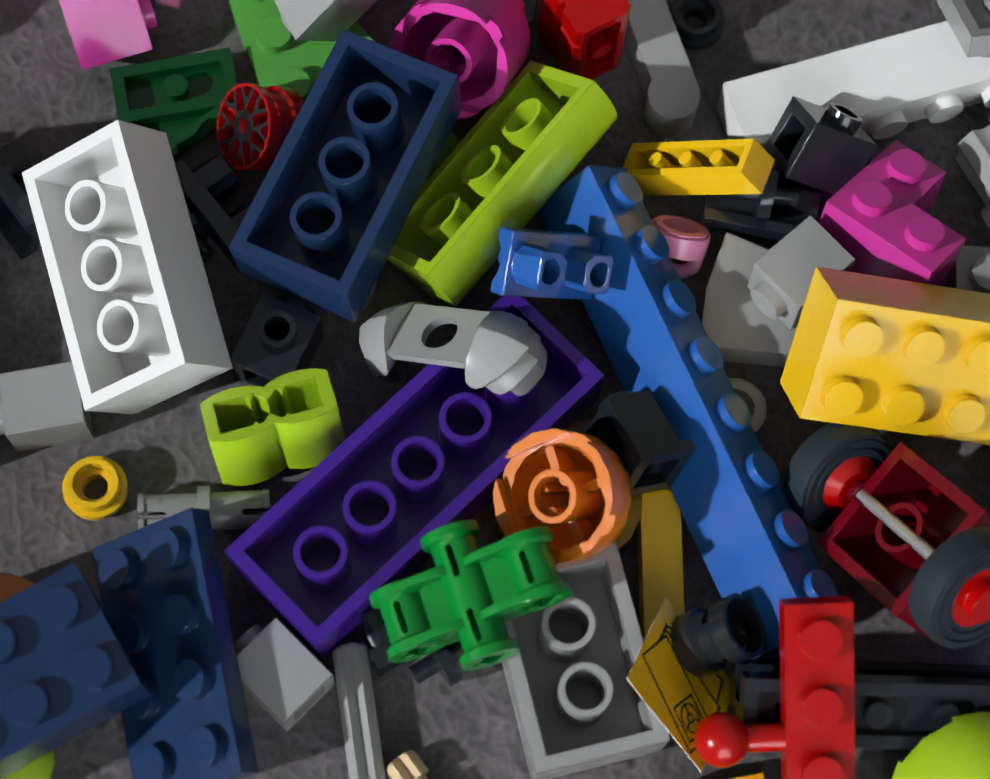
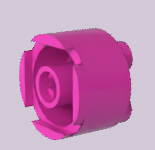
[390,0,531,119]

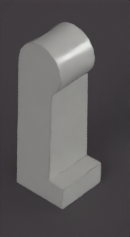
[624,0,701,137]

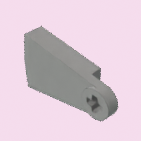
[699,232,797,367]

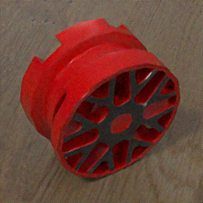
[217,83,304,172]

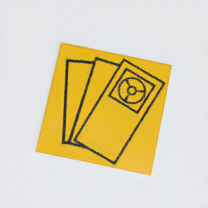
[626,596,731,773]

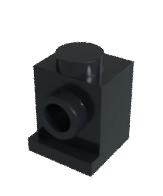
[585,390,696,496]

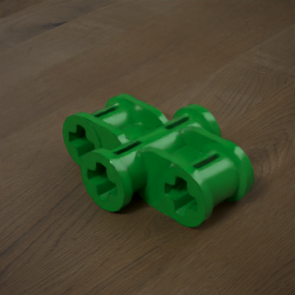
[369,520,573,671]

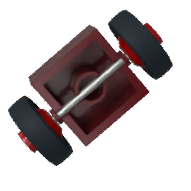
[783,423,990,649]

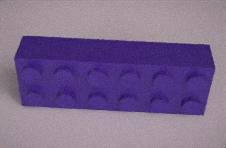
[225,296,605,661]

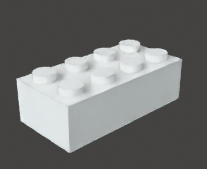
[22,120,233,414]

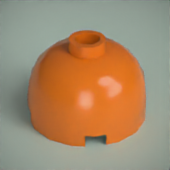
[493,428,631,564]

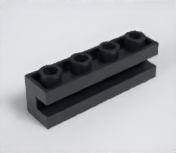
[729,658,990,750]

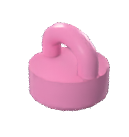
[652,215,711,279]

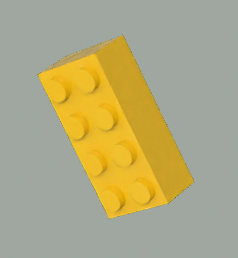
[780,266,990,445]

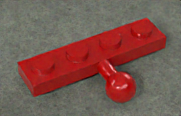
[694,596,855,779]

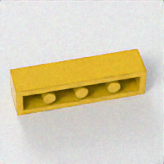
[623,138,775,196]
[637,490,685,642]

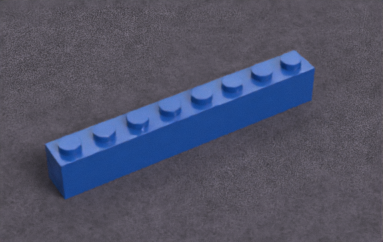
[539,165,838,661]

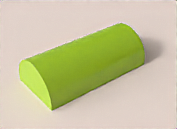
[387,61,617,308]

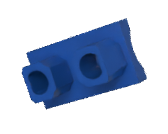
[490,227,613,300]

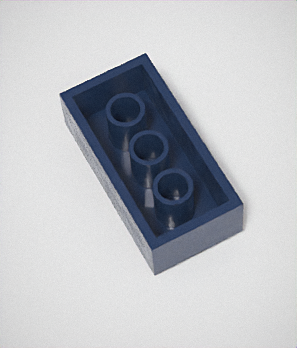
[228,29,463,323]
[0,562,150,779]

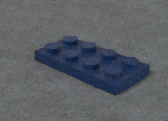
[92,507,259,779]

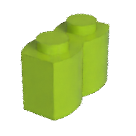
[199,368,346,487]

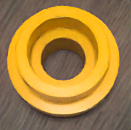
[62,456,129,521]

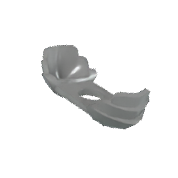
[359,302,547,396]

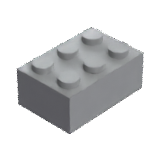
[502,543,670,779]

